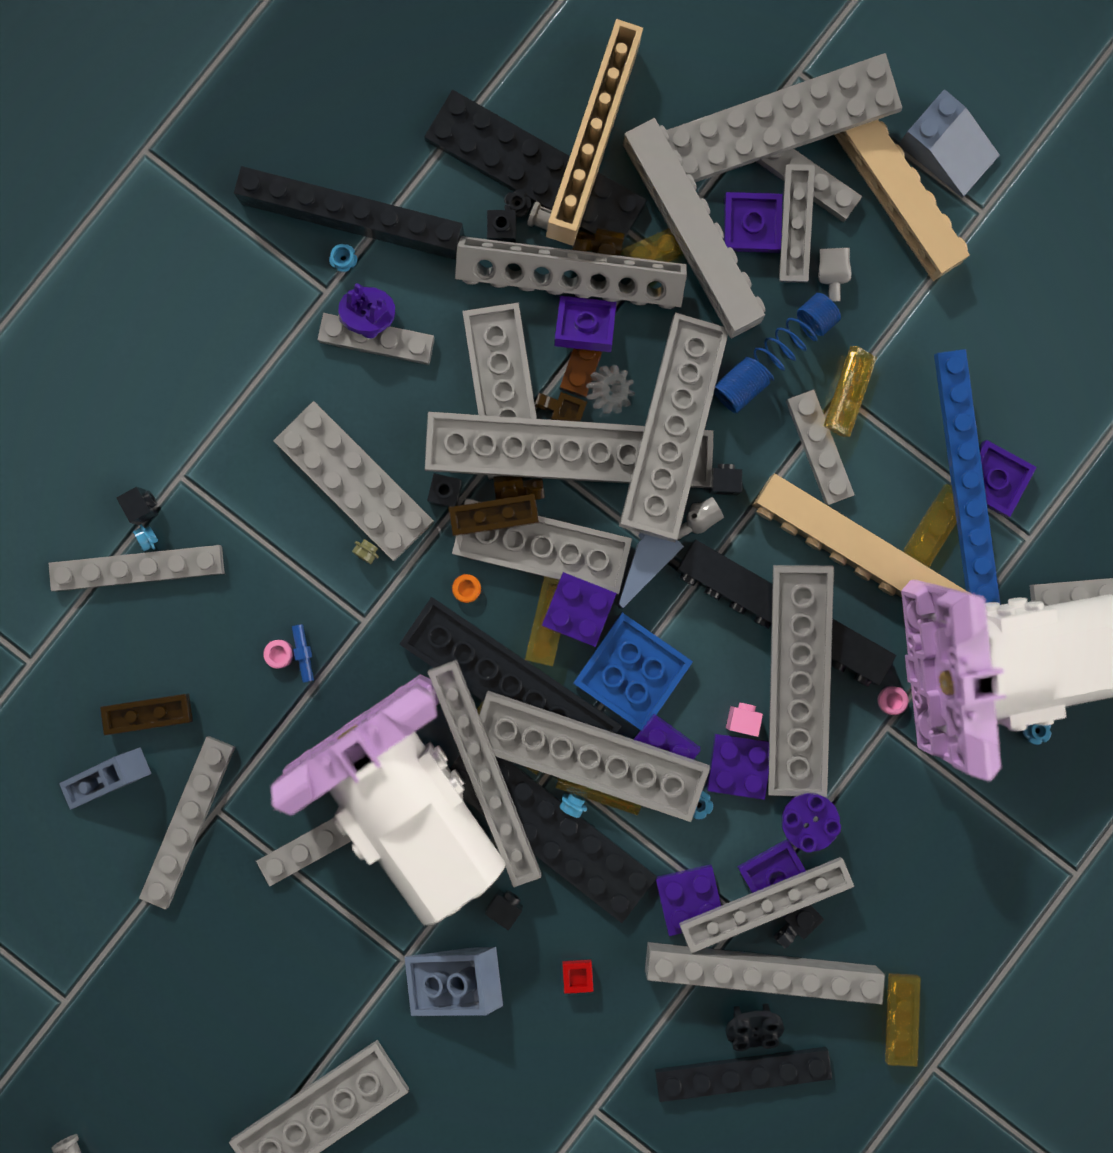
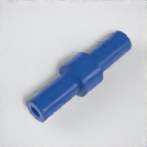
[292,624,314,682]

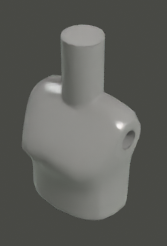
[818,248,851,301]
[677,497,724,540]

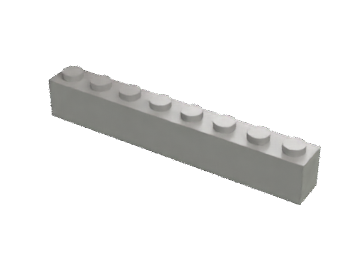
[623,118,765,339]
[645,942,885,1004]

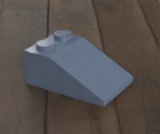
[898,89,1000,198]
[405,947,503,1016]

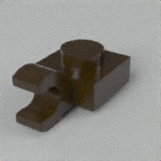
[572,228,625,256]
[535,392,587,422]
[494,476,545,500]

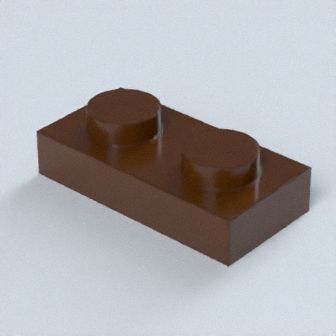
[560,348,603,398]

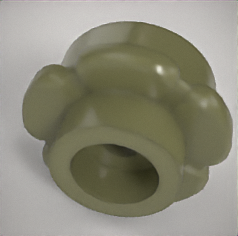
[352,539,379,565]

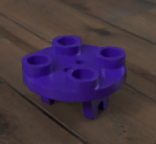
[338,283,396,338]
[782,793,841,852]

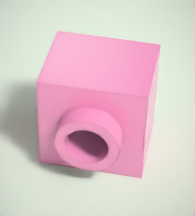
[726,702,763,737]

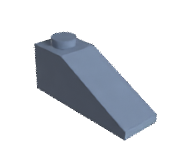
[618,533,684,609]
[59,747,151,810]

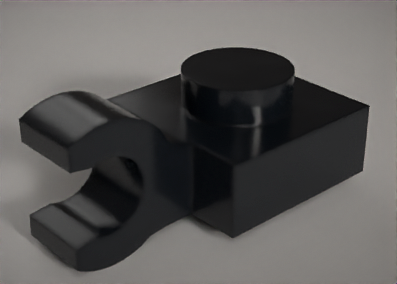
[773,905,824,949]

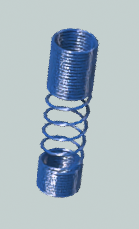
[714,293,841,413]

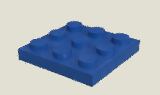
[573,613,693,730]

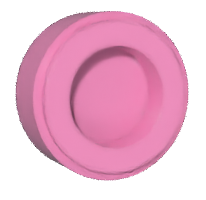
[264,640,294,669]
[878,686,909,715]

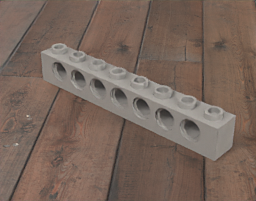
[455,236,687,309]

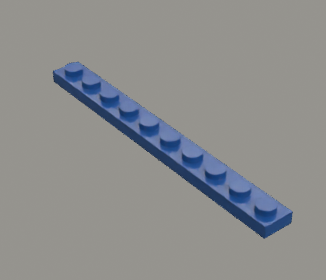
[934,349,1001,605]

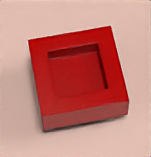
[563,960,593,994]

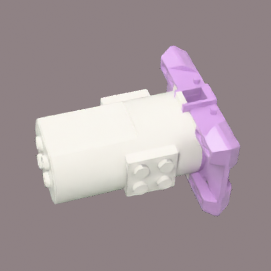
[901,579,1113,781]
[271,674,505,925]

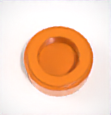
[452,574,481,603]

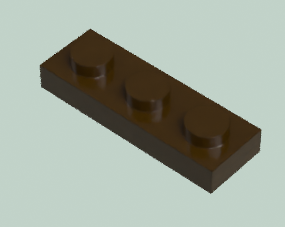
[449,494,539,537]
[100,693,193,735]

